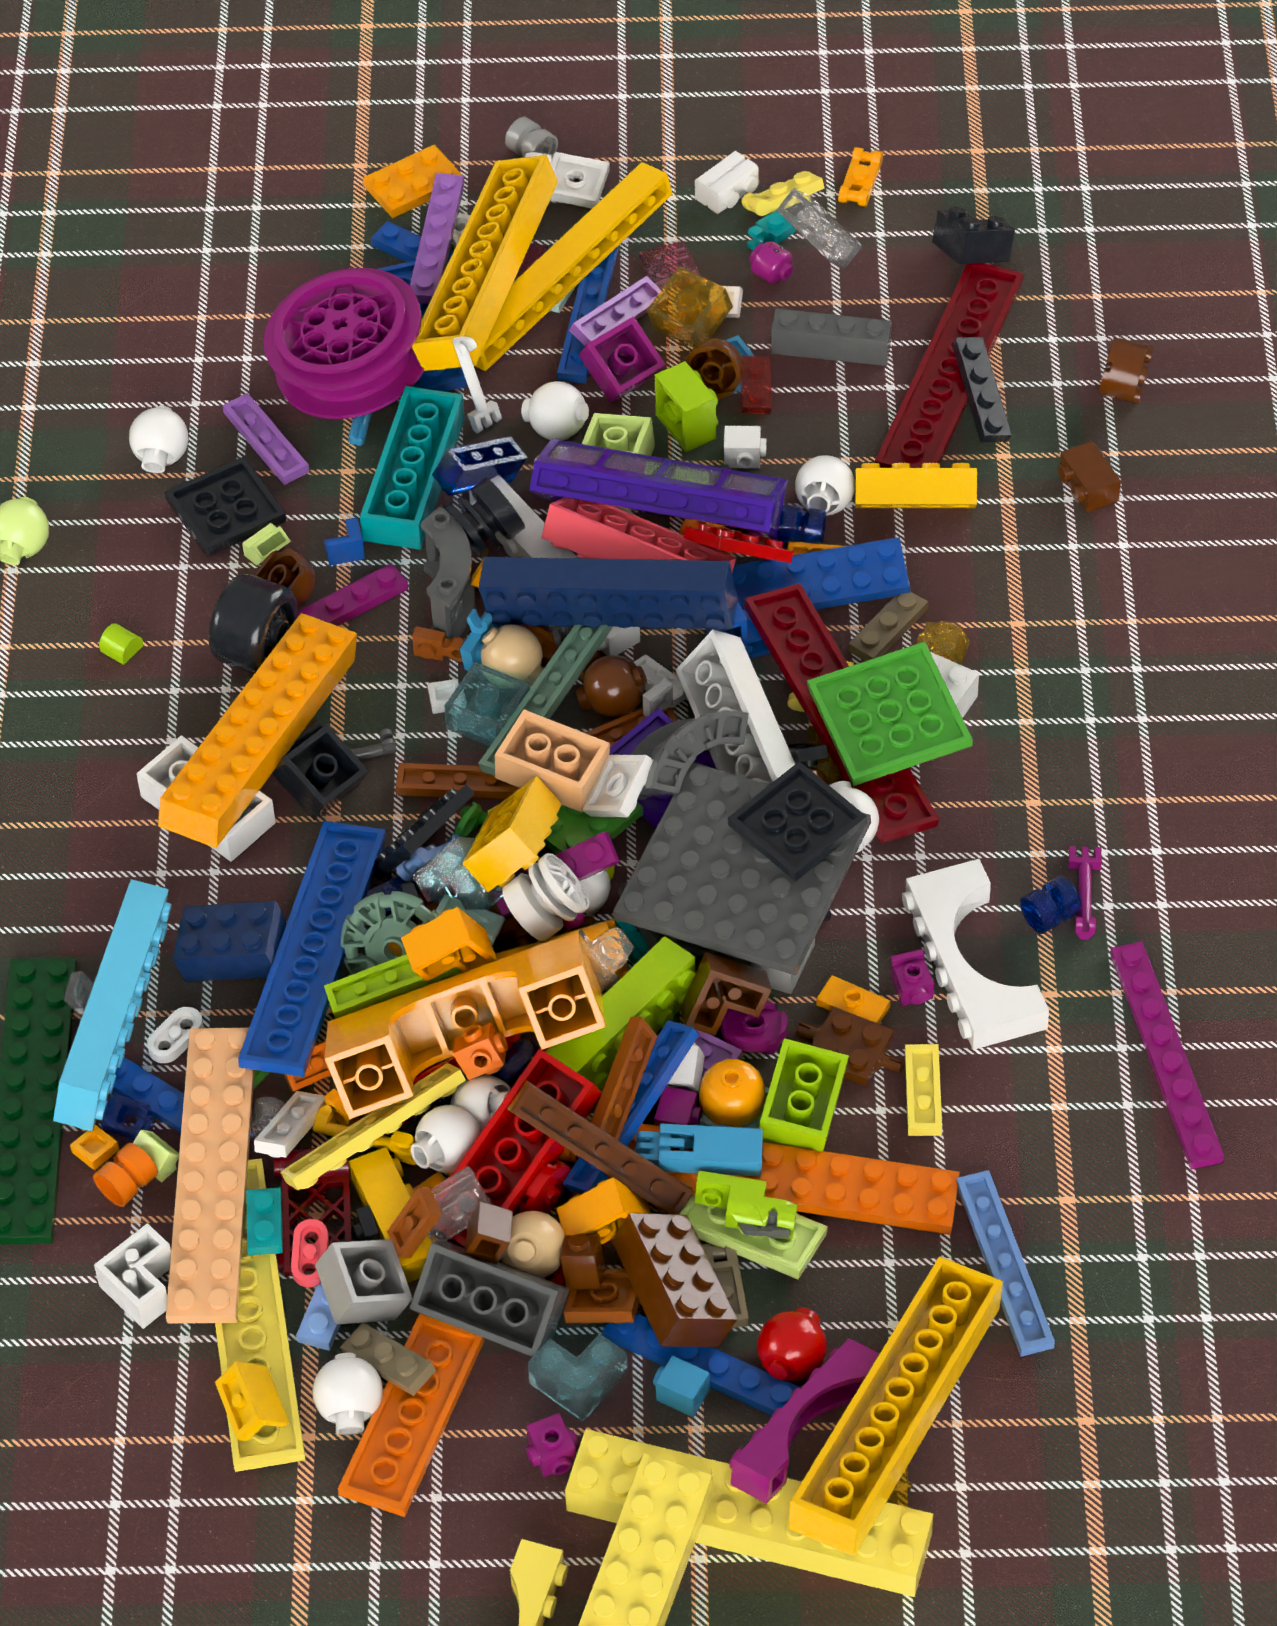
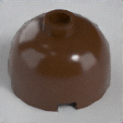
[686,339,744,399]
[256,548,316,608]

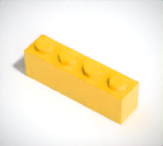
[855,463,977,508]
[348,1147,438,1283]

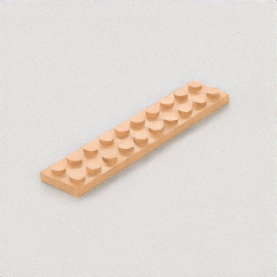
[166,1028,255,1324]

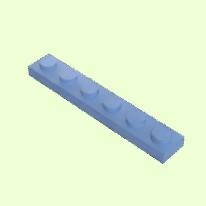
[956,1170,1055,1357]

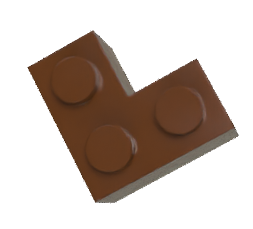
[680,952,772,1036]

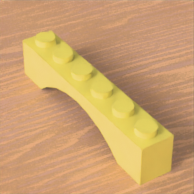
[510,1539,568,1626]

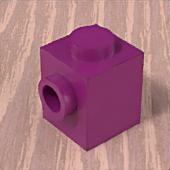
[654,1086,702,1126]

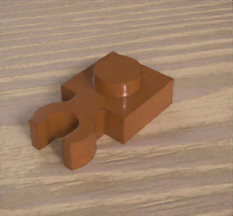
[412,626,466,662]

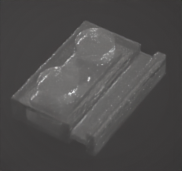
[428,1166,492,1243]

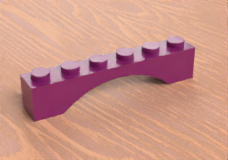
[730,1338,879,1504]

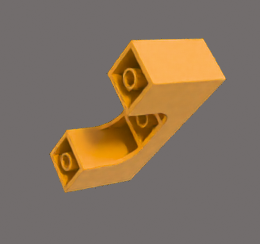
[325,931,606,1119]

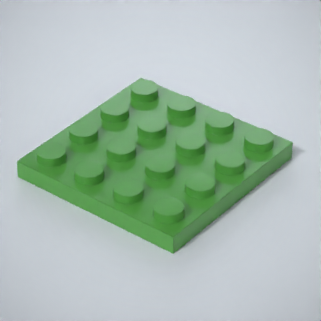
[807,642,973,786]

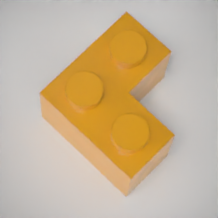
[401,906,497,982]
[556,1177,651,1245]

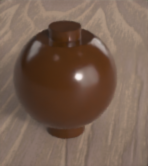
[576,655,647,718]

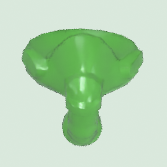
[453,802,488,840]

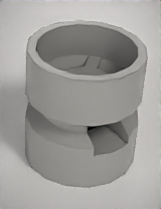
[505,116,558,158]

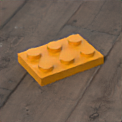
[363,145,462,219]

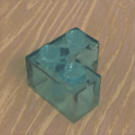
[412,837,503,910]
[528,1334,628,1422]

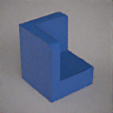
[324,517,365,566]

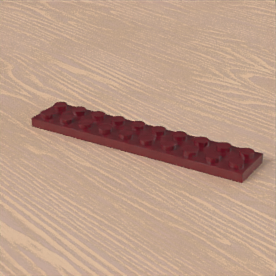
[875,263,1024,468]
[743,583,940,843]

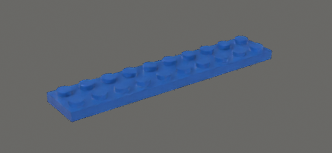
[238,821,386,1077]

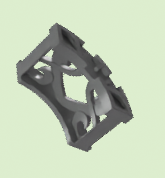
[421,507,475,639]
[631,711,749,800]

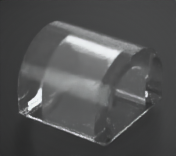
[250,1097,285,1138]

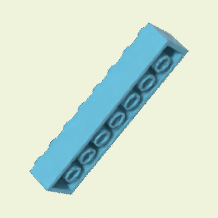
[53,879,172,1131]

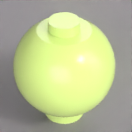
[0,497,49,565]

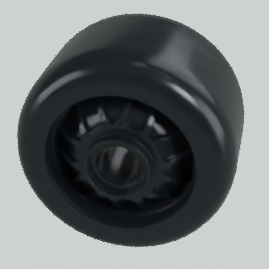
[209,574,298,673]

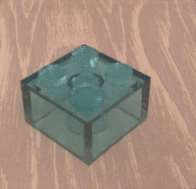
[444,662,530,746]

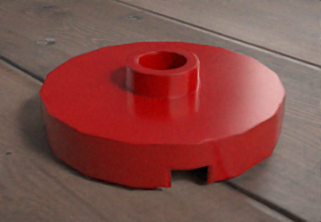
[519,1159,570,1214]

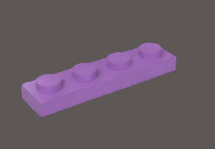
[569,276,666,346]
[222,393,309,485]

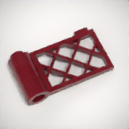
[274,1148,352,1277]

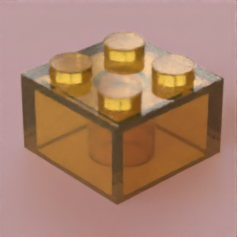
[646,266,733,348]

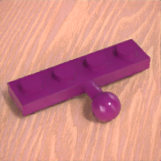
[492,831,620,929]

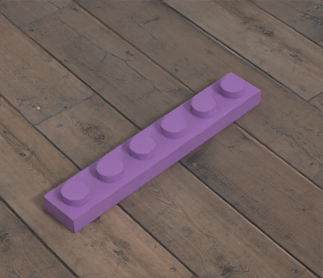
[410,173,465,304]

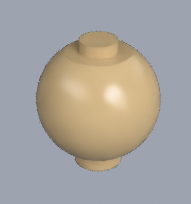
[481,625,544,689]
[501,1211,566,1278]

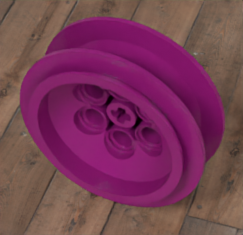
[263,268,424,419]

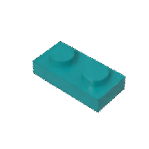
[246,1188,283,1256]

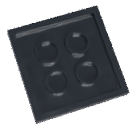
[165,457,287,557]
[727,761,867,882]
[374,784,475,880]

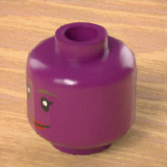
[750,241,793,284]

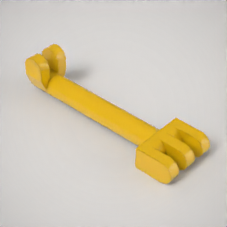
[313,1105,416,1165]

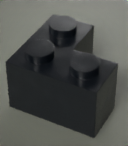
[932,206,1015,264]

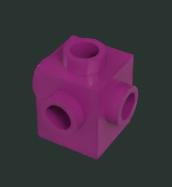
[526,1413,580,1477]

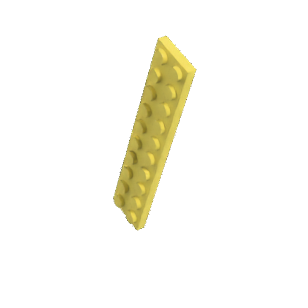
[215,1158,306,1472]

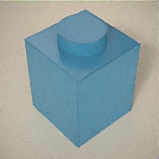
[653,1356,710,1418]

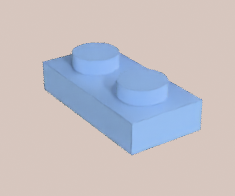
[296,1283,341,1351]

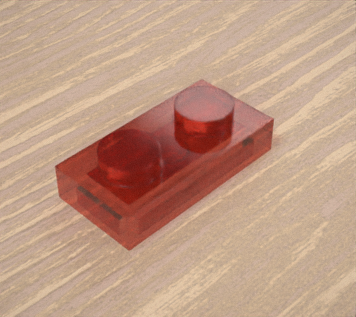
[740,356,772,414]

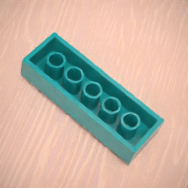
[360,386,465,550]

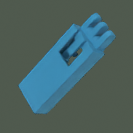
[635,1124,763,1176]

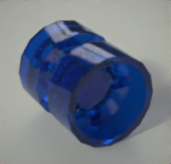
[778,504,826,545]
[1020,876,1082,934]

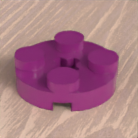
[721,1001,788,1054]

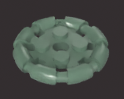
[340,891,447,991]

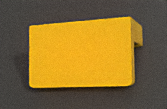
[215,1361,289,1441]

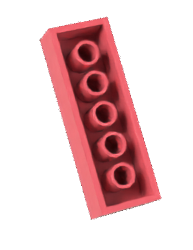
[541,498,736,572]

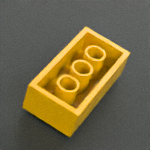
[462,775,562,892]

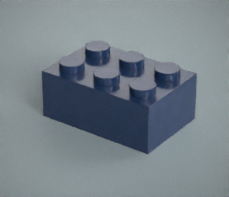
[173,901,287,982]

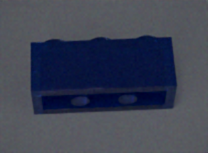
[432,436,528,496]

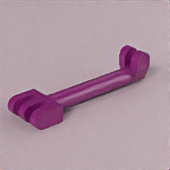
[1068,846,1102,940]

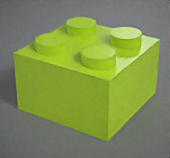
[655,361,718,452]

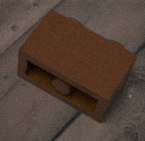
[1057,441,1121,513]

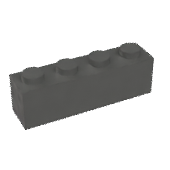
[771,308,892,366]

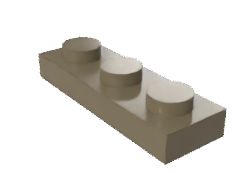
[848,591,928,661]
[340,1323,436,1396]

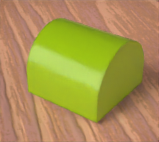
[99,623,144,665]

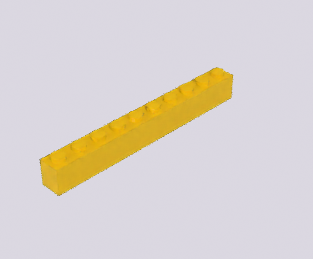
[475,162,672,371]

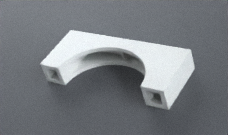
[902,859,1049,1050]

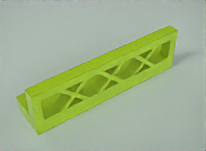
[324,954,462,1018]

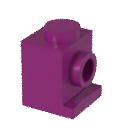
[890,949,934,1006]

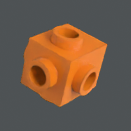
[452,1023,508,1081]

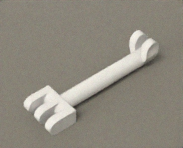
[452,336,502,433]

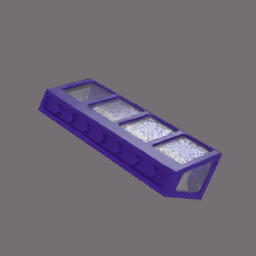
[529,439,788,540]

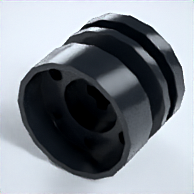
[445,477,525,559]

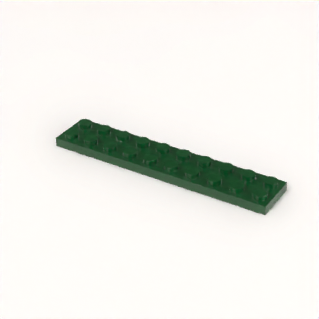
[0,958,77,1245]

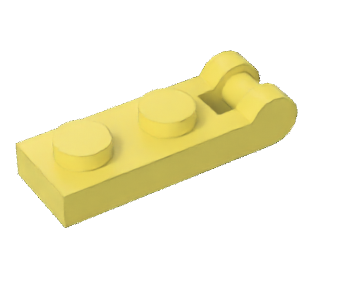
[742,171,824,216]

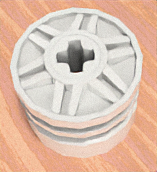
[502,853,590,942]

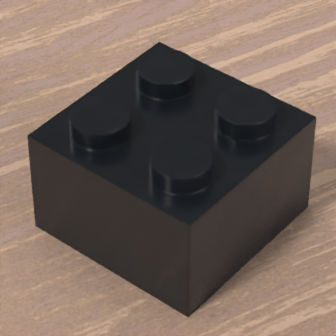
[272,725,369,821]

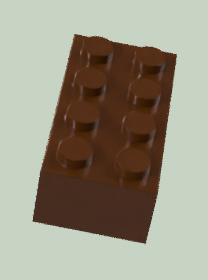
[612,1213,737,1347]

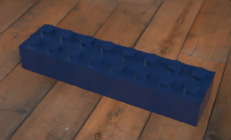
[478,557,738,630]

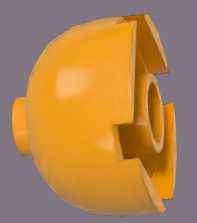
[699,1059,765,1128]

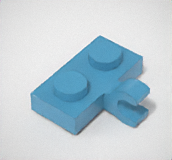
[460,609,502,673]

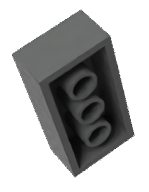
[410,1241,570,1358]

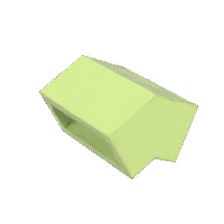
[242,523,291,566]
[133,1130,179,1183]

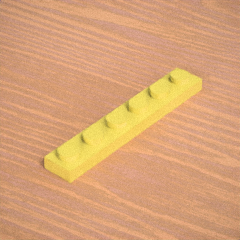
[280,1063,466,1190]

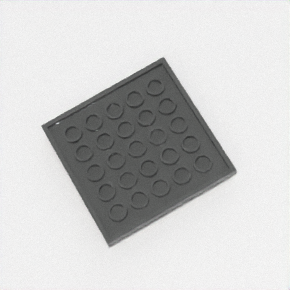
[613,762,871,976]

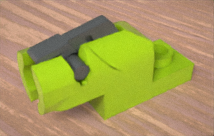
[694,1171,798,1240]

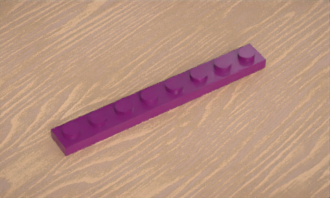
[1110,941,1224,1170]

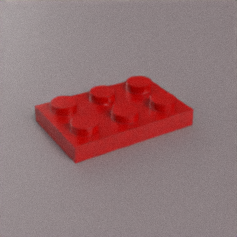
[683,523,794,563]

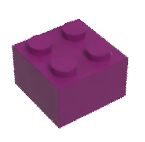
[578,316,666,404]

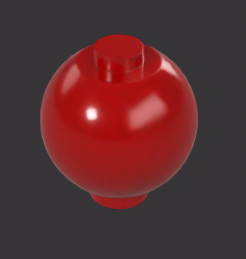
[757,1308,827,1382]

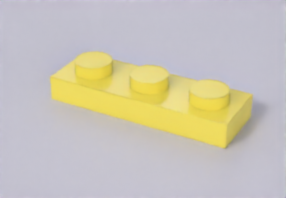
[905,1044,942,1136]

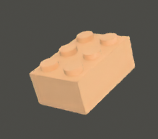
[495,709,610,812]

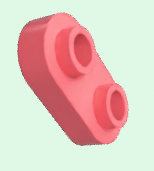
[291,1219,329,1287]

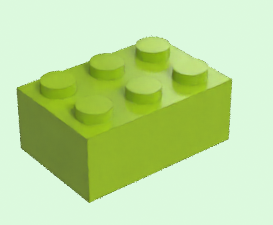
[759,1038,849,1152]

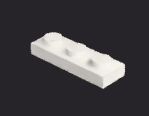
[254,1091,325,1157]

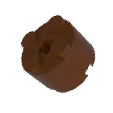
[1098,337,1154,404]

